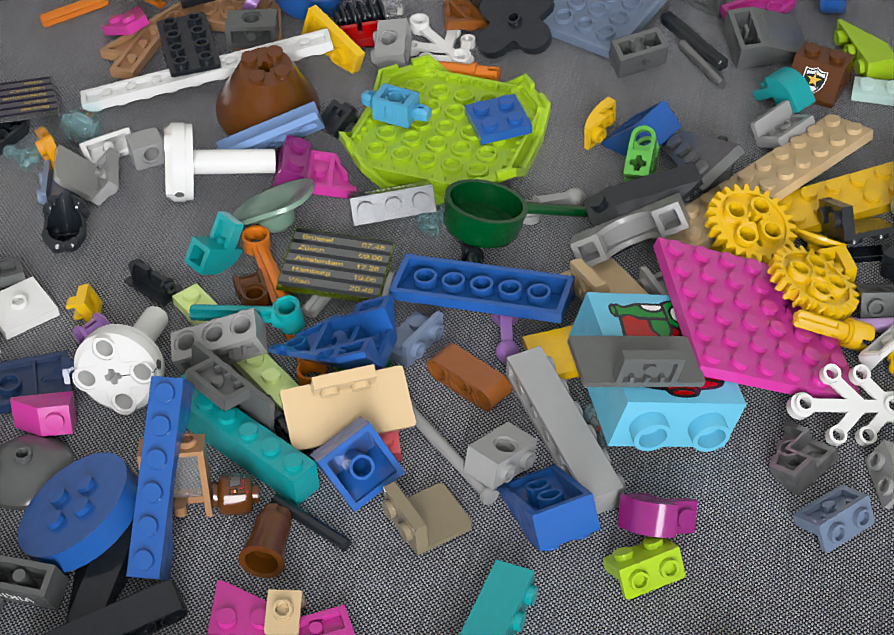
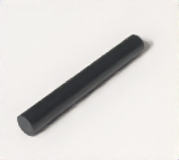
[270,494,352,551]

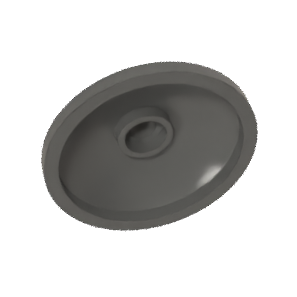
[0,434,75,510]

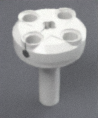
[164,122,276,202]
[72,306,168,415]

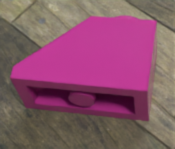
[10,391,77,437]

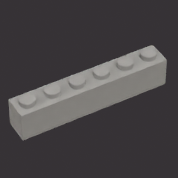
[506,346,626,514]

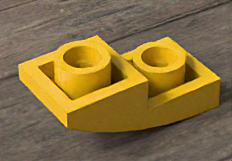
[584,96,616,150]

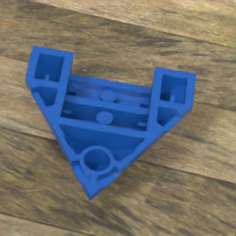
[268,294,397,370]

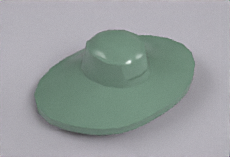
[232,178,315,234]

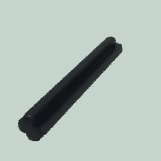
[661,11,728,71]

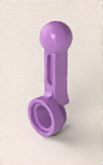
[491,314,519,363]

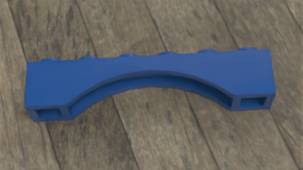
[126,376,194,581]

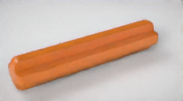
[39,0,109,28]

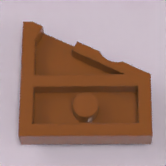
[442,0,488,31]

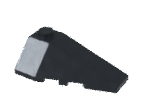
[583,162,704,257]
[66,520,133,623]

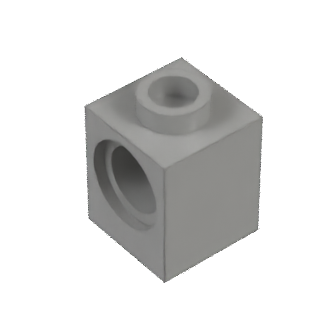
[125,127,165,171]

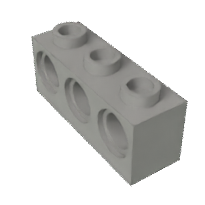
[170,308,268,375]

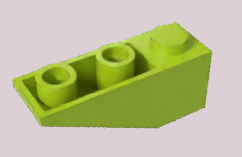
[833,19,894,80]

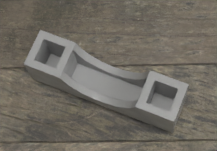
[570,193,690,267]

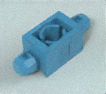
[361,83,432,129]

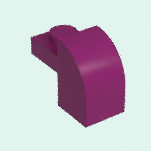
[617,493,698,538]

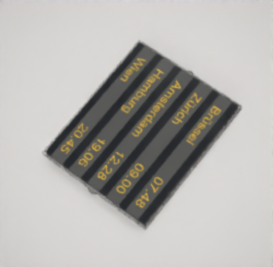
[0,76,61,123]

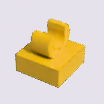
[65,283,103,323]

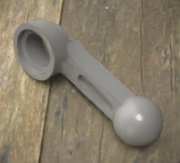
[523,187,586,225]

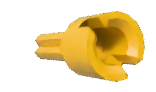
[792,309,875,352]

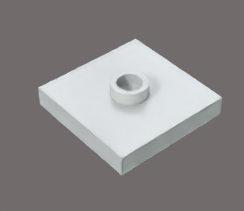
[0,276,60,340]

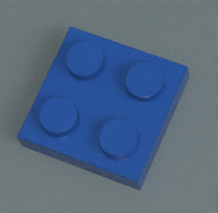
[464,94,532,145]

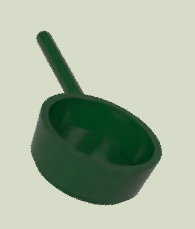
[443,179,589,248]

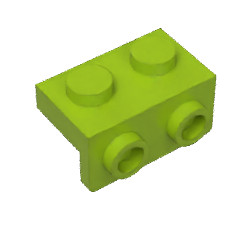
[602,536,686,600]

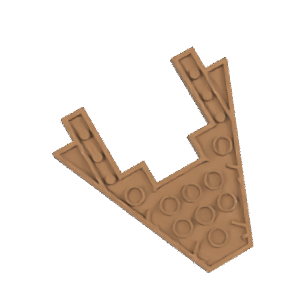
[100,0,282,80]

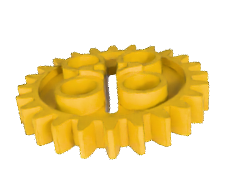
[704,184,797,263]
[767,244,860,321]

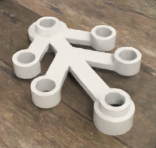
[409,13,475,64]
[786,364,894,447]

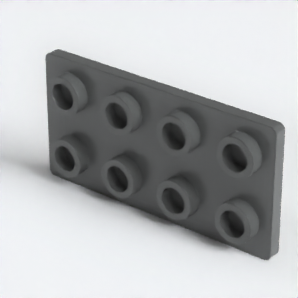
[567,335,706,387]
[185,341,275,434]

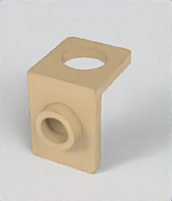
[264,589,306,635]

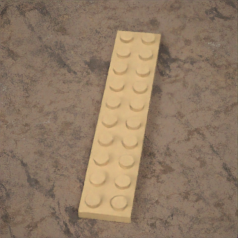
[654,114,873,249]

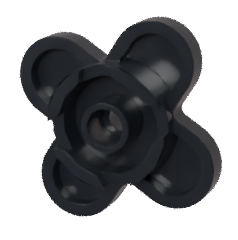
[477,0,555,59]

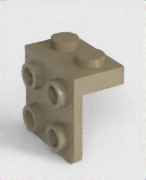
[382,481,472,556]

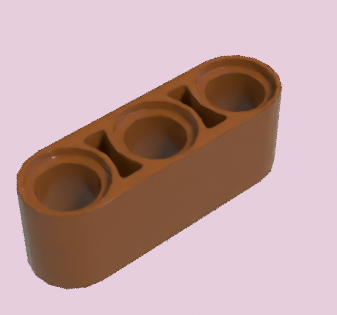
[426,343,512,411]

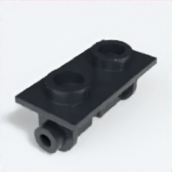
[124,259,184,307]

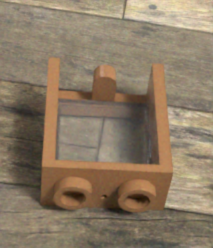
[137,433,213,517]

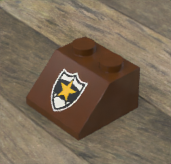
[791,41,854,109]

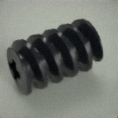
[333,0,386,31]

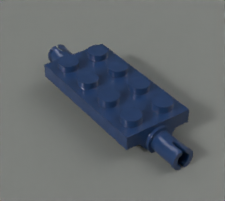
[0,350,75,414]

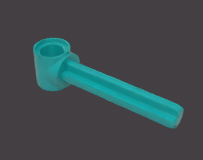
[189,295,306,335]

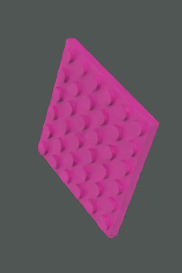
[653,237,861,399]

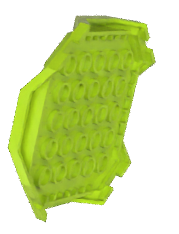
[338,54,551,205]

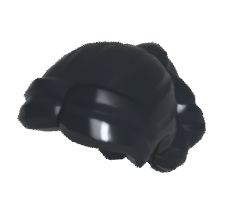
[41,193,90,254]

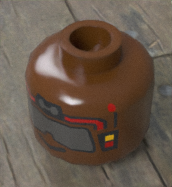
[213,473,259,516]

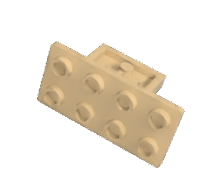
[561,258,648,302]
[280,364,416,451]

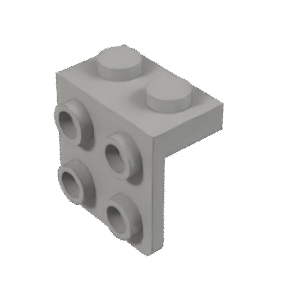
[54,145,120,206]

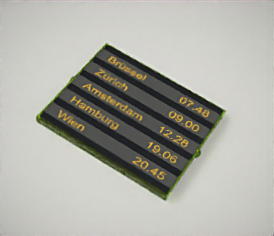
[276,227,395,302]

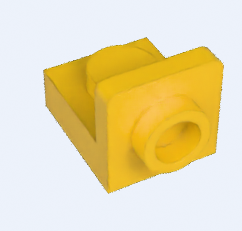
[816,245,857,284]

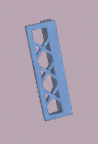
[216,101,325,149]

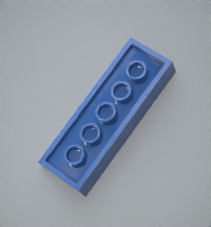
[389,254,575,323]

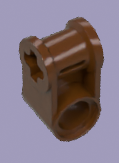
[232,268,270,306]

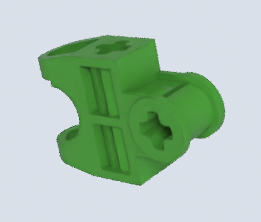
[623,125,660,183]

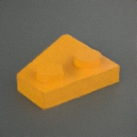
[34,126,57,170]

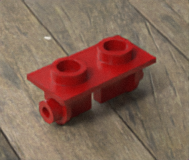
[339,20,378,48]

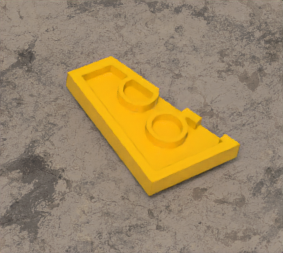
[301,5,365,74]

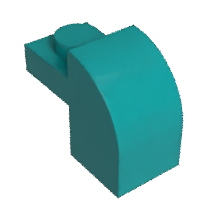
[752,67,816,113]
[184,211,244,275]

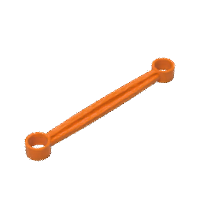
[242,225,327,386]

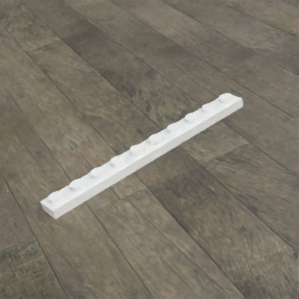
[80,28,334,113]

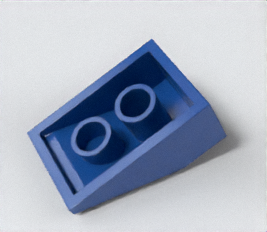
[497,464,601,552]

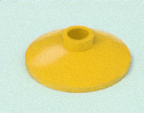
[794,226,848,252]

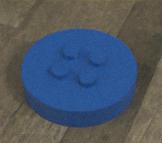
[18,452,139,573]

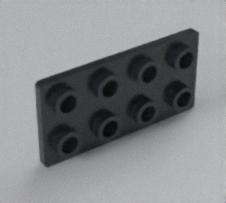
[156,12,221,77]

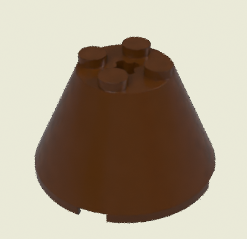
[216,45,320,149]

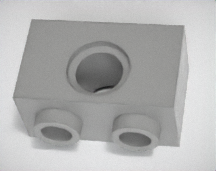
[371,18,413,70]
[463,422,538,489]

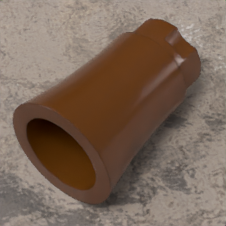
[238,503,292,578]

